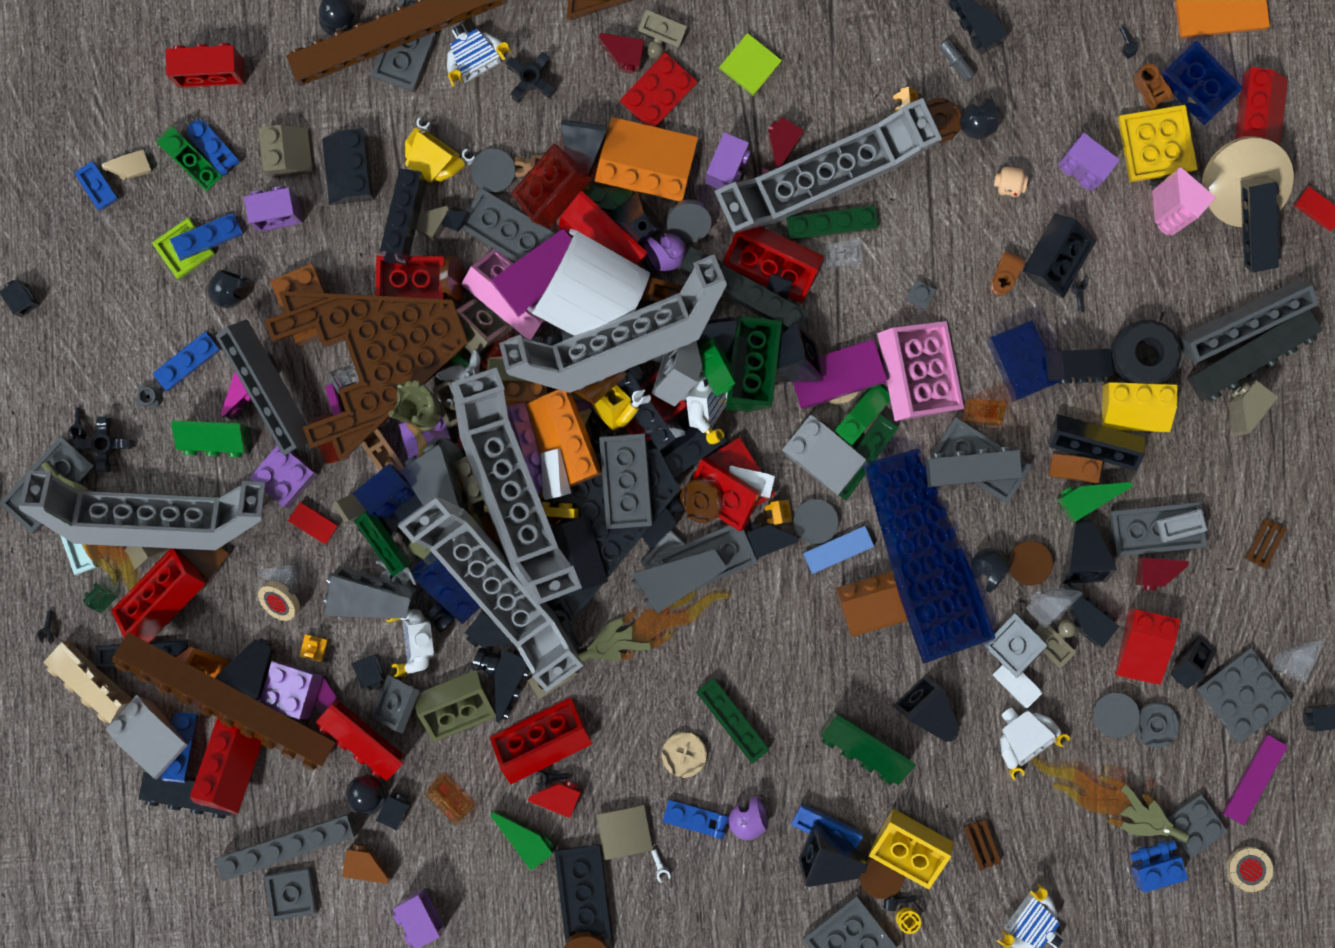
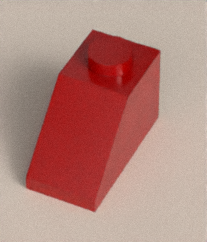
[528,780,581,818]

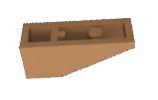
[361,427,406,489]

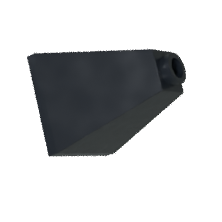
[561,120,609,183]
[608,192,664,246]
[697,317,737,363]
[775,323,823,382]
[1061,518,1117,584]
[215,638,273,702]
[893,675,960,742]
[798,822,868,887]

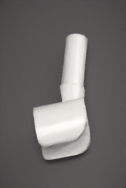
[651,849,670,883]

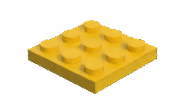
[1117,105,1198,183]

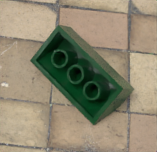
[726,316,782,412]
[819,711,916,786]

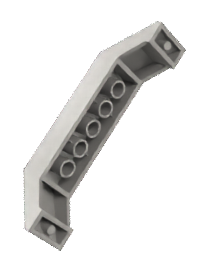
[714,98,942,233]
[499,254,727,393]
[452,367,582,605]
[19,470,265,550]
[398,496,583,692]

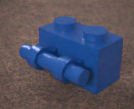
[1129,840,1188,893]

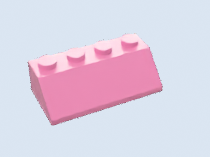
[1152,167,1216,236]
[461,249,549,340]

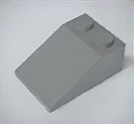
[651,341,702,406]
[782,415,866,496]
[106,695,188,780]

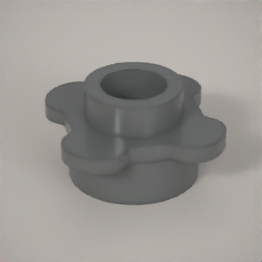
[136,385,160,408]

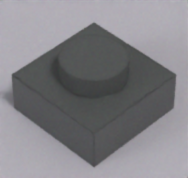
[905,279,936,311]

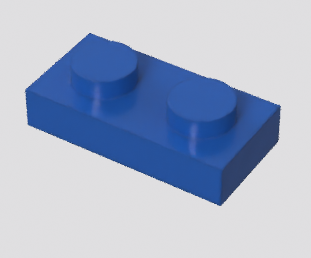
[74,161,119,212]

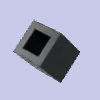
[0,280,40,317]
[352,654,386,691]
[1302,704,1335,732]
[376,792,411,831]

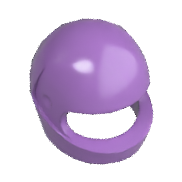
[643,233,686,271]
[729,796,768,840]

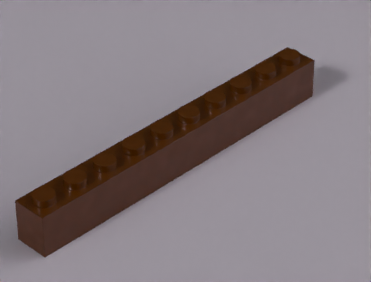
[286,0,507,86]
[112,632,335,771]

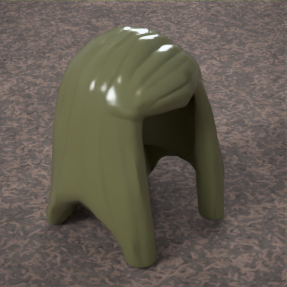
[388,380,441,432]

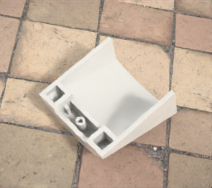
[527,229,650,336]

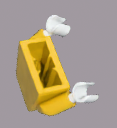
[405,117,475,183]
[592,385,651,430]

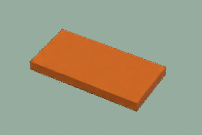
[1175,0,1270,39]

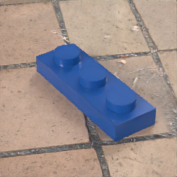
[170,213,242,261]
[152,332,221,392]
[161,712,198,783]
[791,803,863,848]

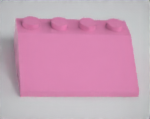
[877,321,964,421]

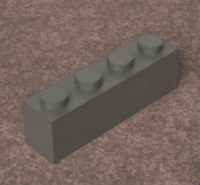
[925,447,1022,487]

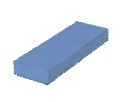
[803,526,874,574]

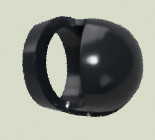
[319,0,355,36]
[960,98,998,140]
[207,270,252,309]
[971,548,1012,593]
[345,775,385,815]

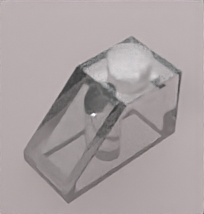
[1026,588,1083,628]
[1273,639,1324,683]

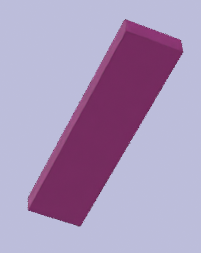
[1222,734,1288,826]

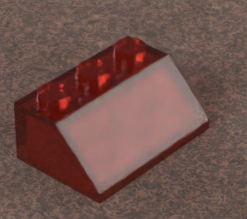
[511,143,592,229]

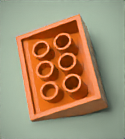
[595,117,698,202]
[526,390,602,499]

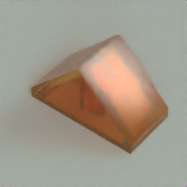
[963,399,1006,427]

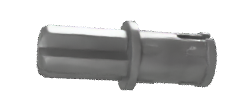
[939,39,975,81]

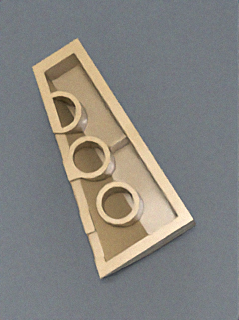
[43,641,133,724]

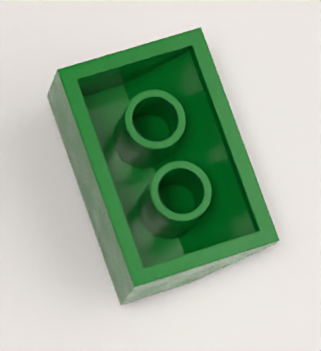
[171,420,251,458]

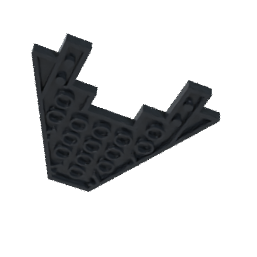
[538,449,681,622]

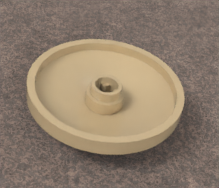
[1202,136,1294,227]

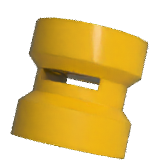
[895,907,921,934]

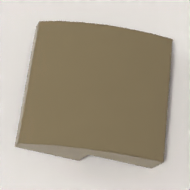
[596,805,653,860]

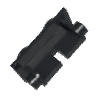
[588,410,613,454]

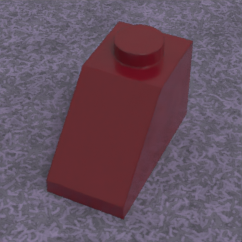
[599,33,644,74]
[767,116,804,169]
[1136,558,1189,591]

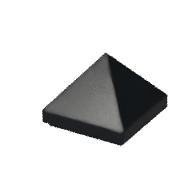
[443,207,469,232]
[767,273,793,300]

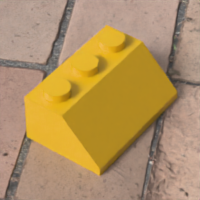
[1102,383,1177,432]
[869,809,954,889]

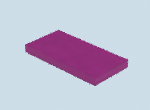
[491,229,572,317]
[792,339,887,410]

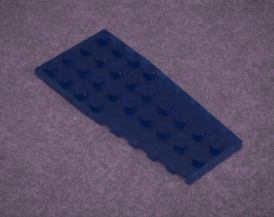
[863,449,995,664]

